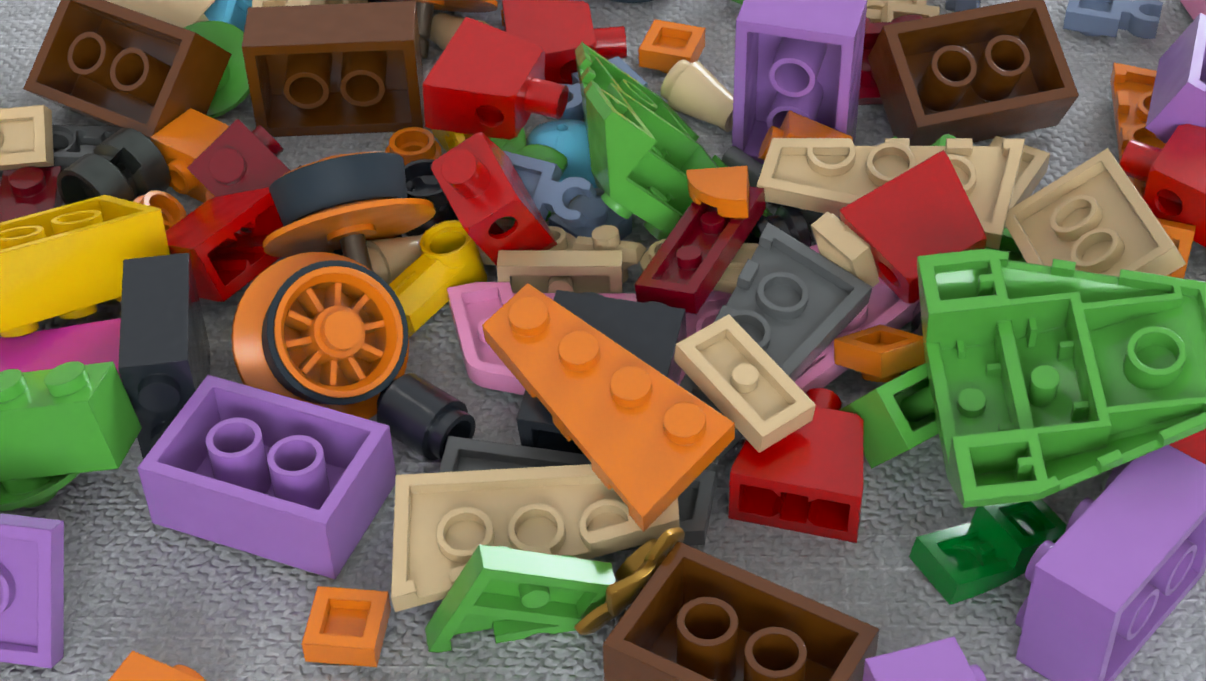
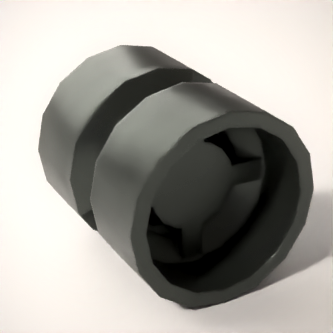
[57,128,171,205]

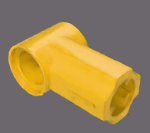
[389,220,488,338]

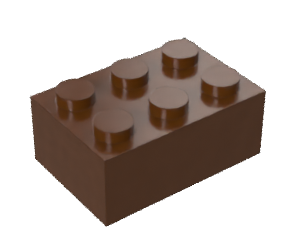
[23,0,232,140]
[868,0,1079,146]
[242,1,424,137]
[603,541,879,681]

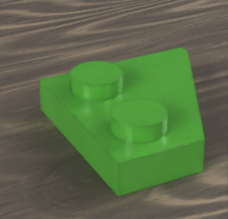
[425,544,616,653]

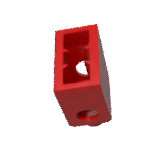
[502,0,627,85]
[422,17,569,140]
[1119,124,1206,247]
[430,132,557,266]
[839,150,987,304]
[166,187,284,302]
[728,388,864,543]

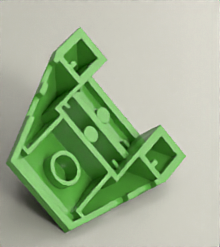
[575,42,773,240]
[917,249,1206,508]

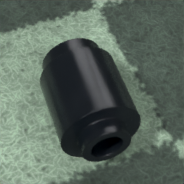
[377,373,476,460]

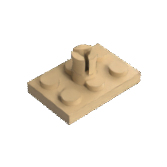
[1005,148,1186,277]

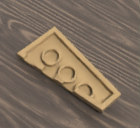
[757,138,1025,250]
[391,464,680,612]

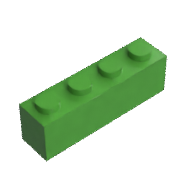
[0,361,142,481]

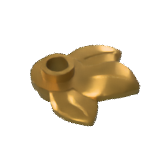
[574,527,685,635]

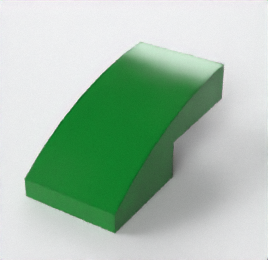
[909,499,1067,605]

